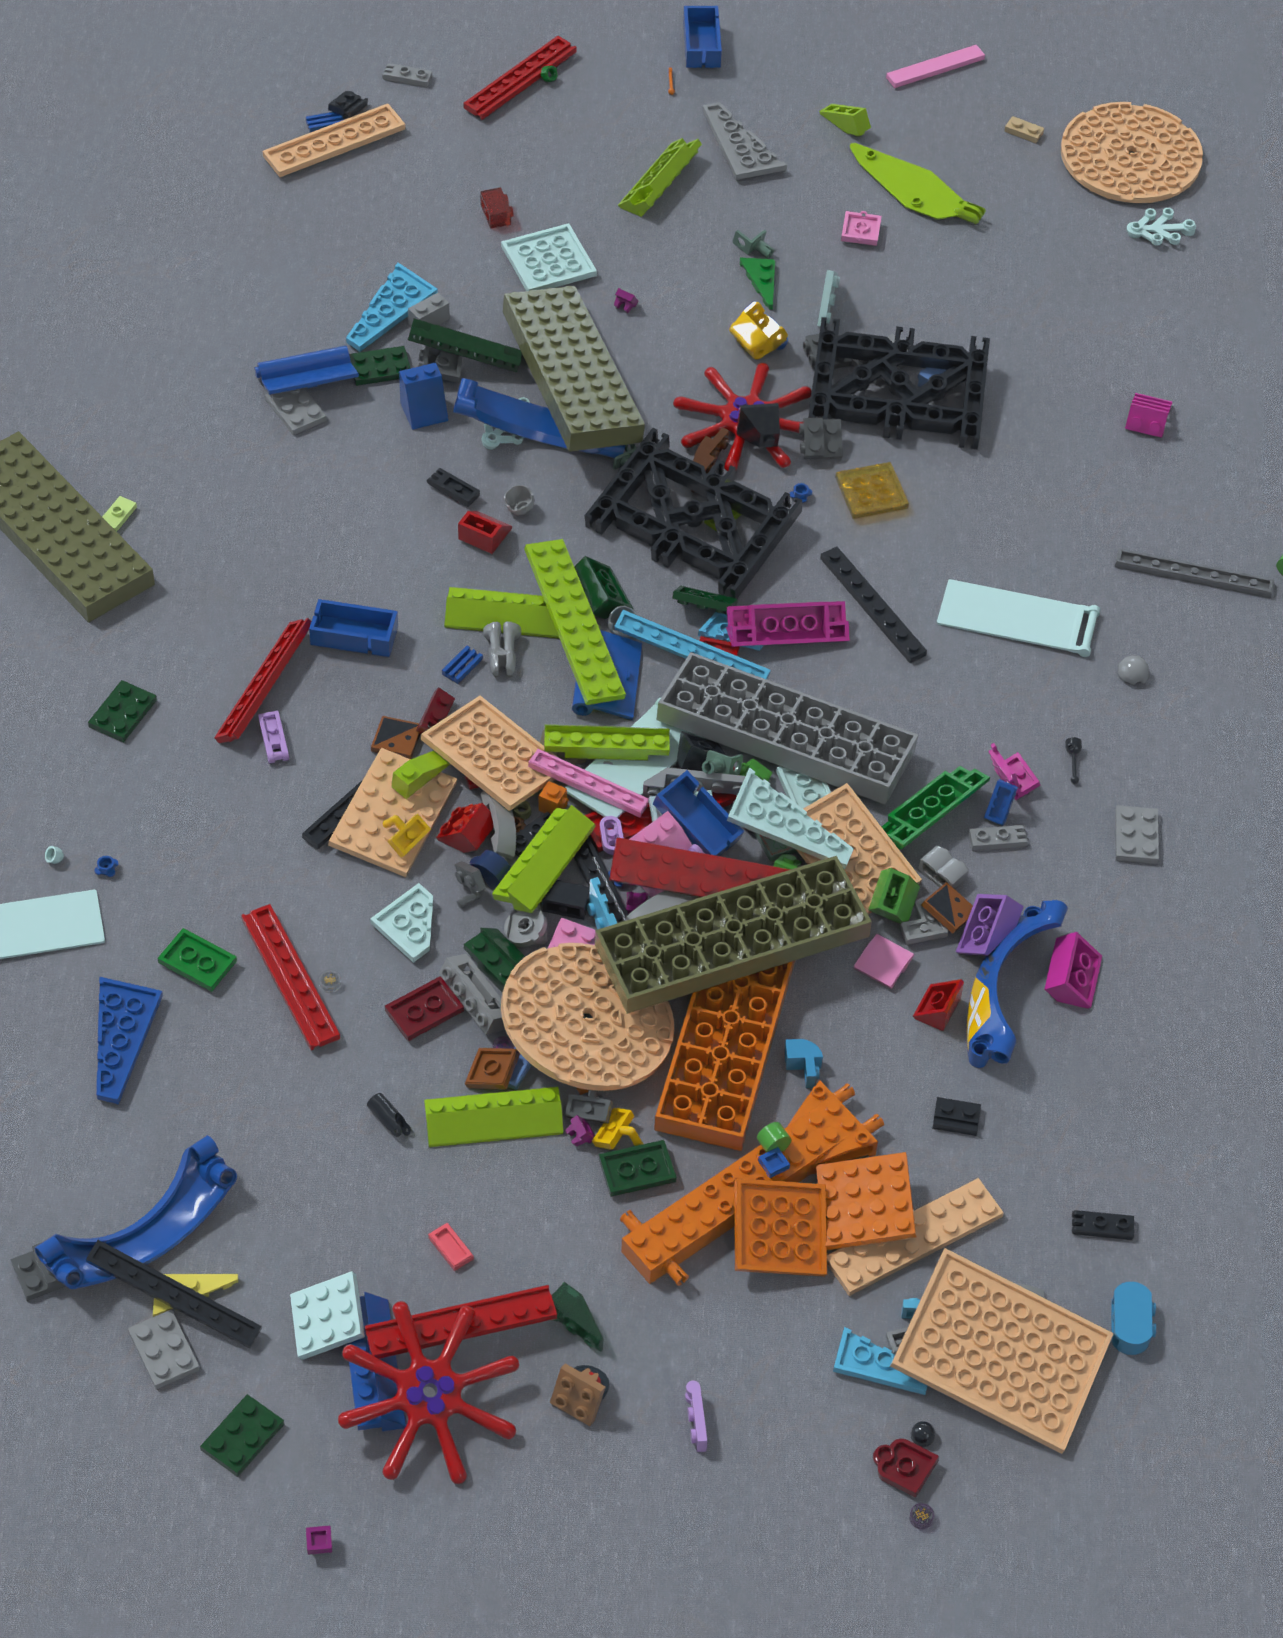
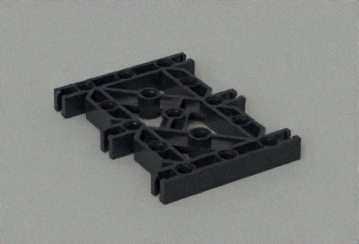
[808,317,990,450]
[584,428,802,599]

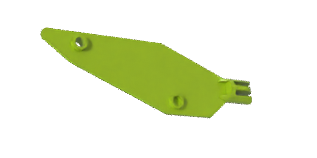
[850,143,986,224]

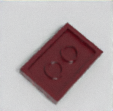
[384,976,464,1041]

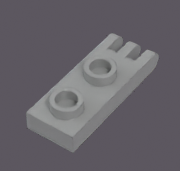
[382,63,432,88]
[969,825,1029,851]

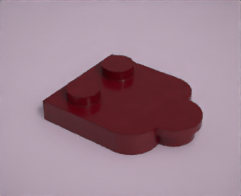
[873,1438,939,1498]

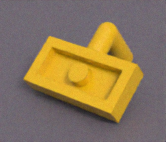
[383,813,431,857]
[592,1108,644,1150]

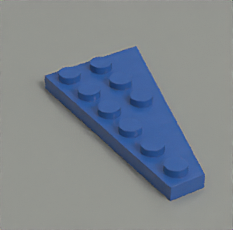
[96,977,163,1104]

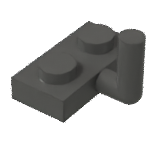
[454,861,486,908]
[565,1090,613,1124]

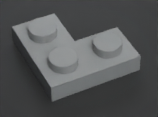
[900,900,948,945]

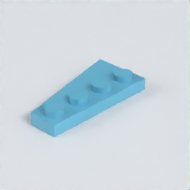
[833,1327,927,1395]

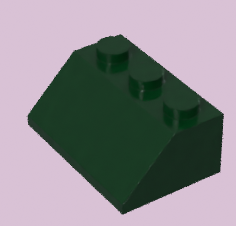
[574,556,633,619]

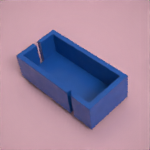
[683,6,722,68]
[309,599,398,657]
[653,770,744,856]

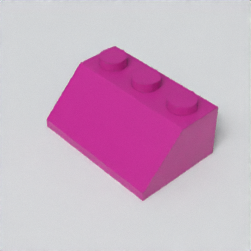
[1044,932,1102,1009]

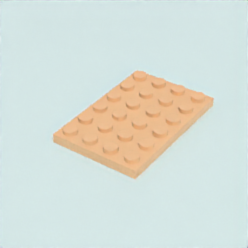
[421,696,559,811]
[328,748,457,877]
[796,783,922,915]

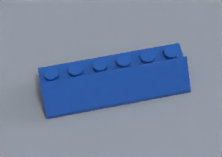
[347,1292,406,1432]

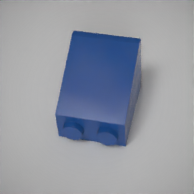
[399,363,448,430]

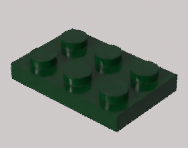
[349,346,411,386]
[672,585,738,614]
[88,680,157,743]
[599,1140,677,1197]
[200,1394,284,1477]

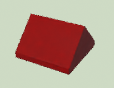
[913,979,964,1031]

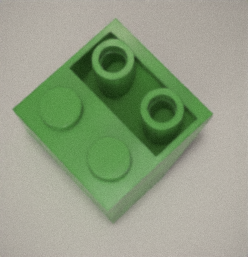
[868,868,920,924]

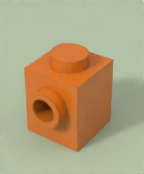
[539,781,569,814]

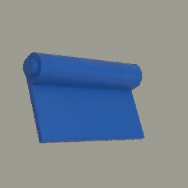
[254,345,359,395]
[572,630,642,720]

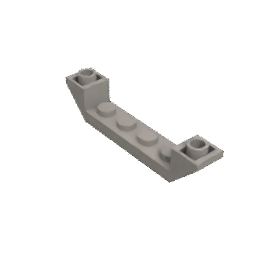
[643,767,746,798]

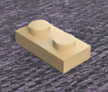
[1004,116,1044,143]

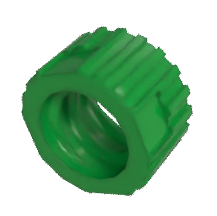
[541,66,558,82]

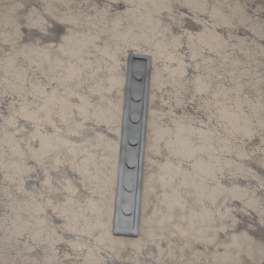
[1115,548,1274,598]

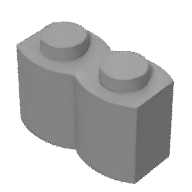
[918,846,969,889]

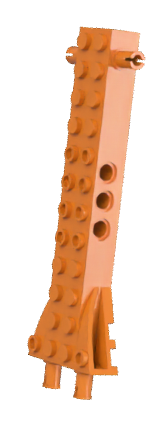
[620,1080,884,1286]

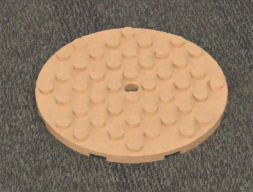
[1061,102,1203,203]
[501,943,674,1091]

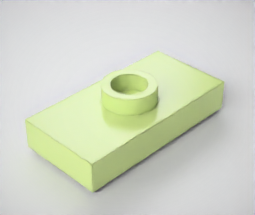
[102,496,137,532]

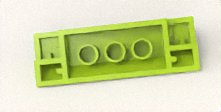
[618,138,702,217]
[444,587,560,639]
[544,724,670,761]
[492,805,596,913]
[424,1087,563,1147]

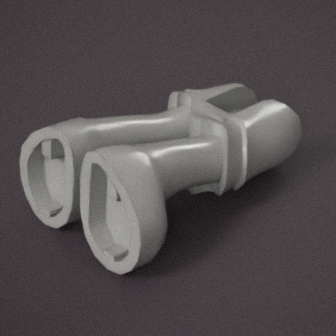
[483,622,521,676]

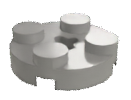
[504,907,547,947]

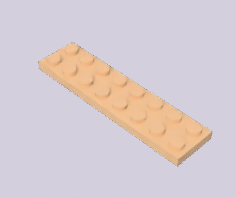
[263,103,405,177]
[827,1178,1004,1296]

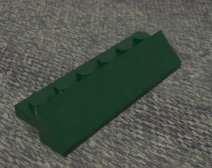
[408,318,522,372]
[464,928,525,992]

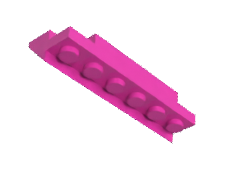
[726,601,850,647]

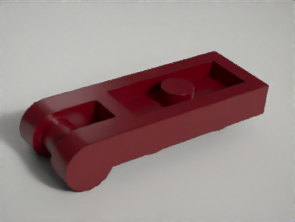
[416,687,455,734]

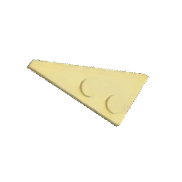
[153,1274,239,1317]

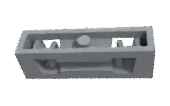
[439,954,505,1035]

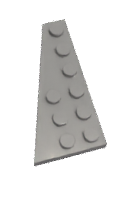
[703,102,787,180]

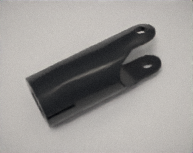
[367,1093,411,1137]

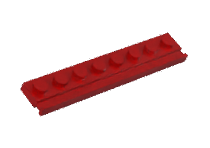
[463,36,577,120]
[214,618,312,743]
[241,904,340,1051]
[365,1285,557,1359]

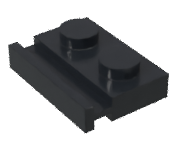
[328,91,368,118]
[932,1097,981,1136]

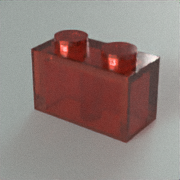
[480,187,514,229]

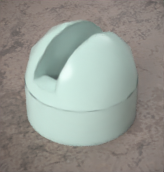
[45,846,64,864]

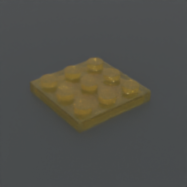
[835,462,909,519]

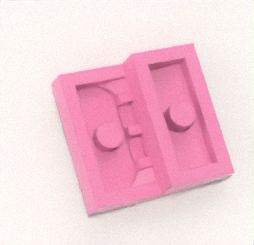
[854,934,914,989]

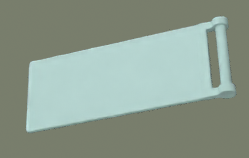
[937,579,1101,657]
[565,697,704,818]
[0,889,105,959]

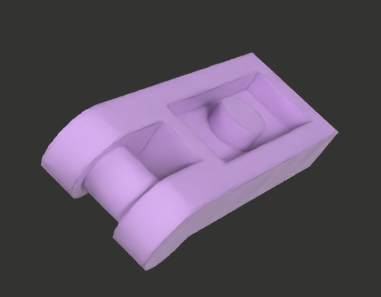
[258,711,289,764]
[685,1381,707,1452]

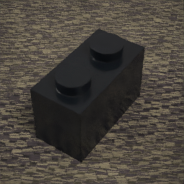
[542,880,590,920]

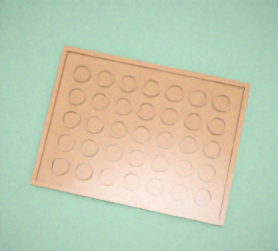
[890,1248,1114,1454]

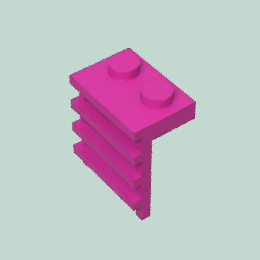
[1125,393,1172,438]
[988,743,1041,800]

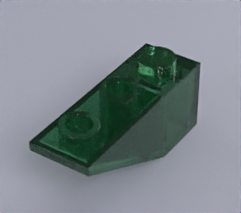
[552,1282,603,1352]

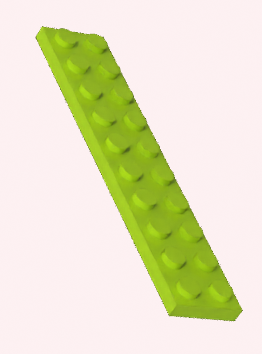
[524,539,626,705]

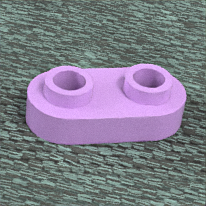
[600,816,623,855]

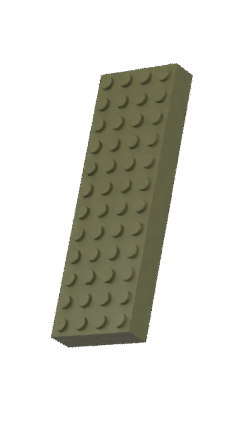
[502,286,645,452]
[0,431,155,623]
[595,855,872,1014]

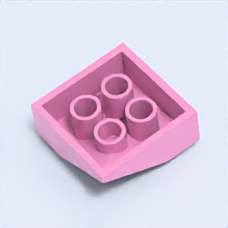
[629,811,692,898]

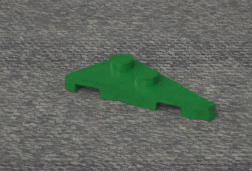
[740,257,775,310]

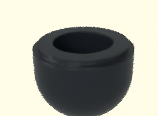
[911,1421,935,1447]

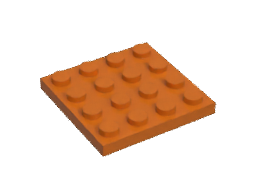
[816,1152,917,1250]
[734,1178,827,1277]

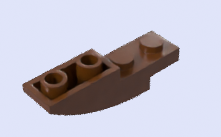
[690,428,730,493]

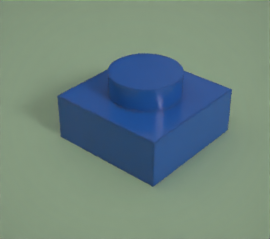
[758,1147,790,1178]

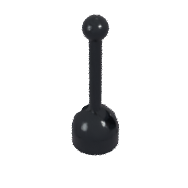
[1065,737,1082,784]

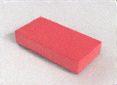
[428,1223,474,1271]

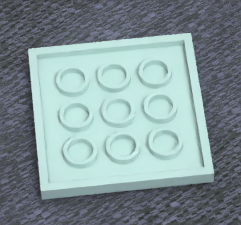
[501,223,597,291]

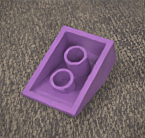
[956,894,1024,956]

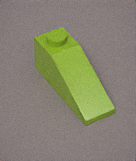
[819,104,871,136]
[391,750,450,799]

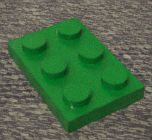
[157,928,237,992]

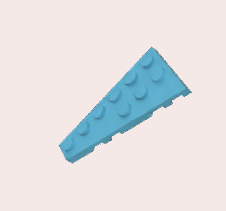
[346,262,438,352]

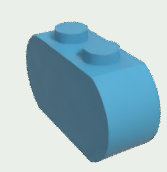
[1111,1282,1156,1355]

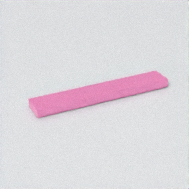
[886,45,985,88]
[528,749,649,817]

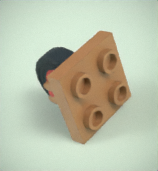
[550,1363,609,1426]

